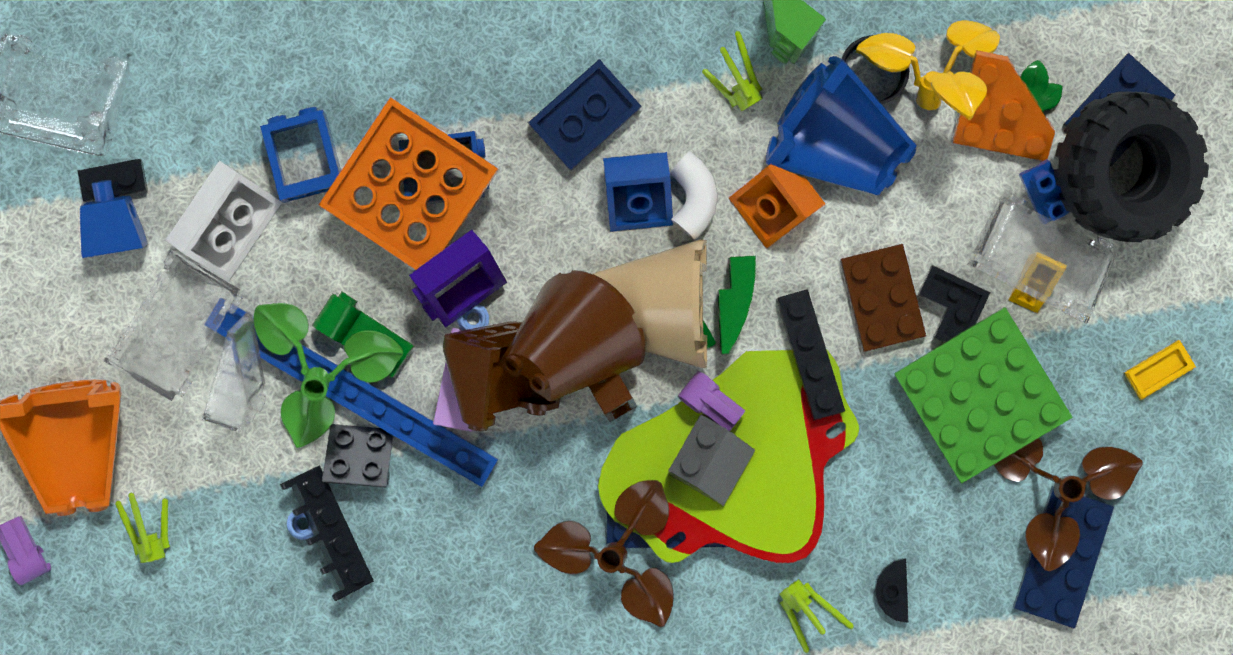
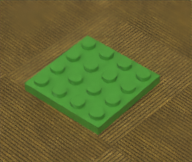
[894,307,1073,484]

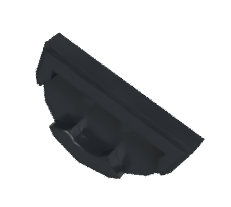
[874,558,909,623]

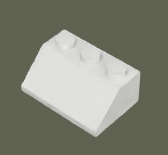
[166,160,282,281]

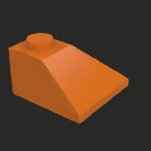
[729,164,825,249]

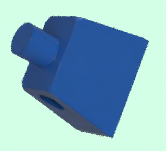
[80,180,148,258]

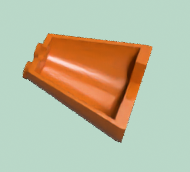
[0,379,122,516]

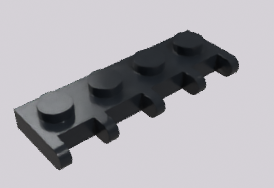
[280,465,374,601]

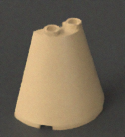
[593,240,707,368]

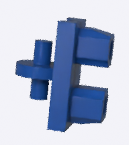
[1019,159,1069,226]

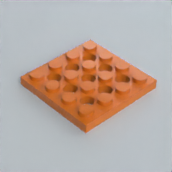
[319,97,499,270]

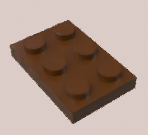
[840,244,926,352]

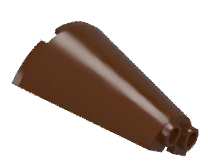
[498,270,645,402]

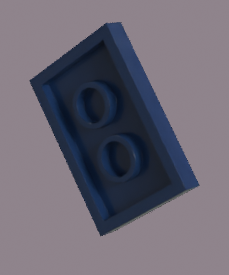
[1063,52,1176,167]
[528,59,642,171]

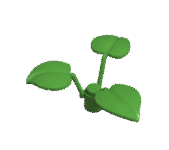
[254,303,403,448]

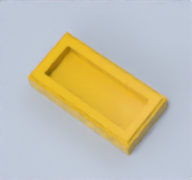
[1123,340,1196,400]

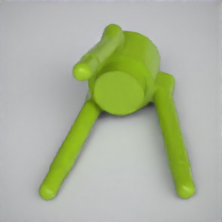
[702,31,763,111]
[115,492,170,563]
[779,579,854,653]

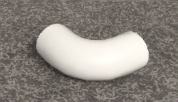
[670,151,718,241]

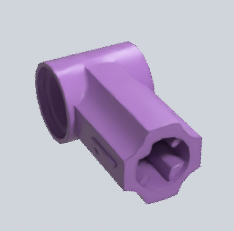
[678,371,745,431]
[0,516,51,586]

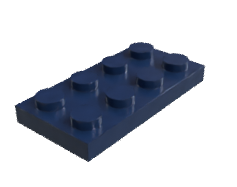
[1012,486,1114,629]

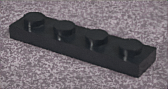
[776,289,845,421]

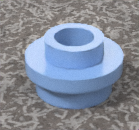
[457,304,489,331]
[287,512,314,540]

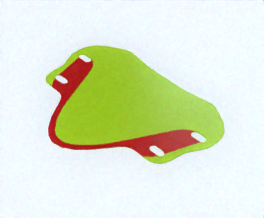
[598,349,859,563]

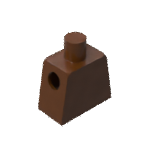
[588,374,637,422]

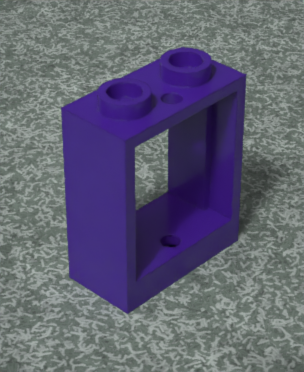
[409,229,507,328]

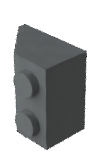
[668,415,755,506]

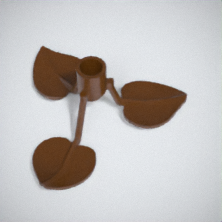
[994,438,1143,571]
[534,480,674,627]

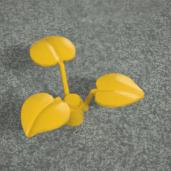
[855,20,1000,120]

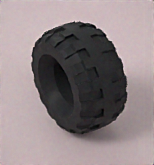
[1054,92,1209,243]

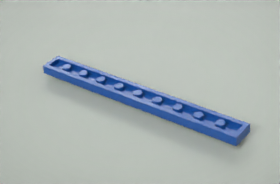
[205,298,499,487]

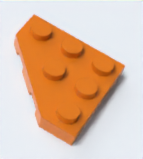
[953,50,1055,161]

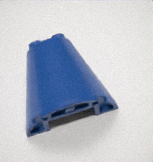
[766,56,917,196]

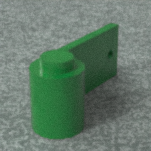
[312,291,415,378]

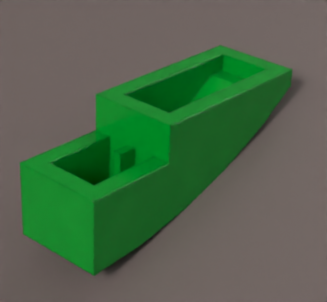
[717,256,756,354]

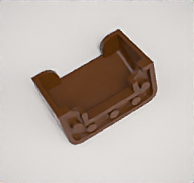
[443,321,560,431]

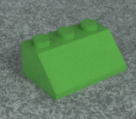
[763,0,826,64]

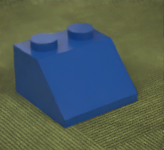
[603,152,673,232]

